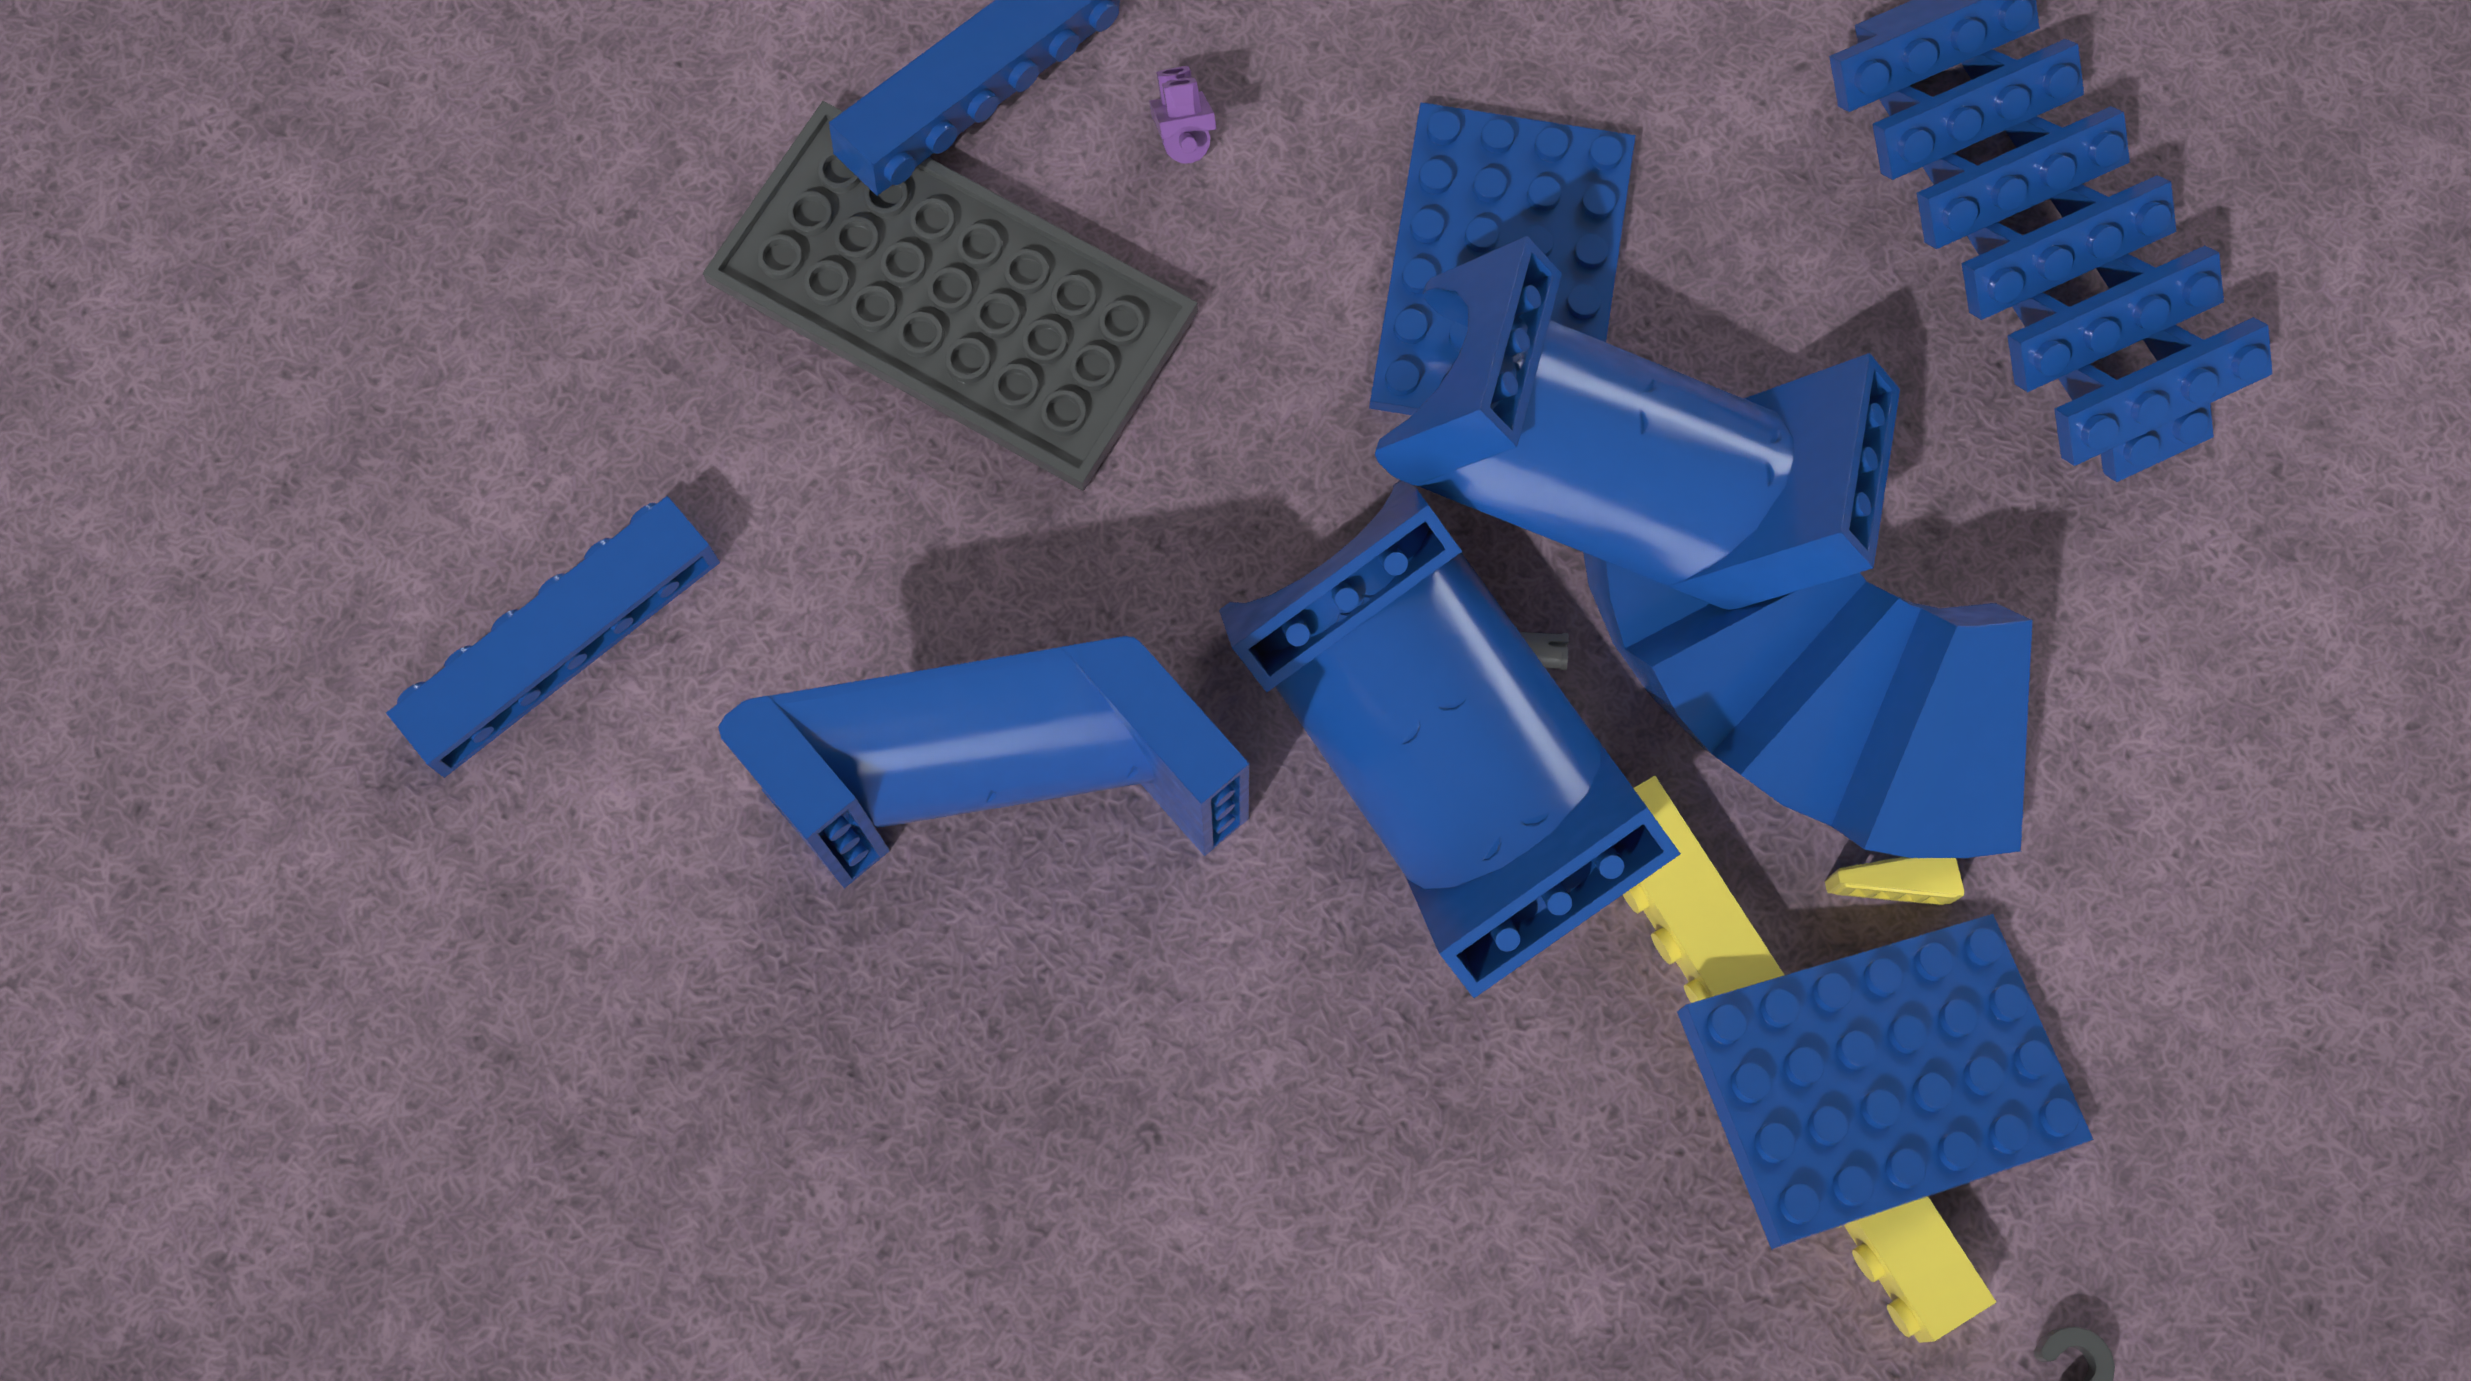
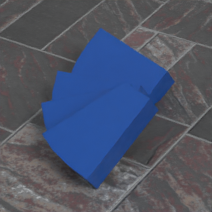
[1583,552,2033,858]

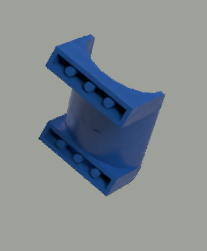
[1375,236,1900,610]
[1219,480,1681,998]
[718,636,1250,889]

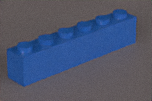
[829,0,1120,196]
[386,496,720,778]

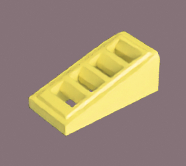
[1825,857,1964,905]

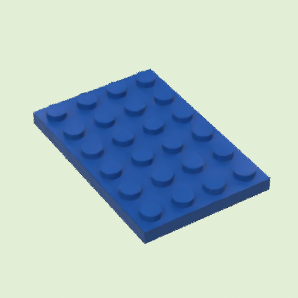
[1369,102,1636,415]
[1677,914,2094,1250]

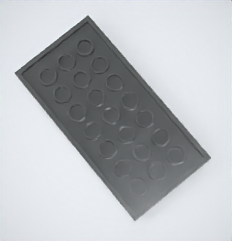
[703,101,1198,491]

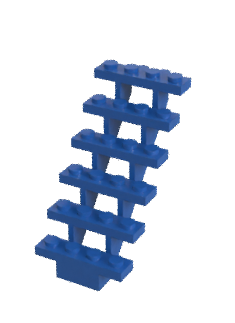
[1829,0,2273,482]

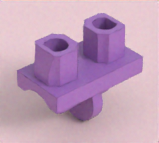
[1149,66,1217,163]

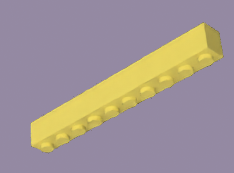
[1623,776,1996,1343]

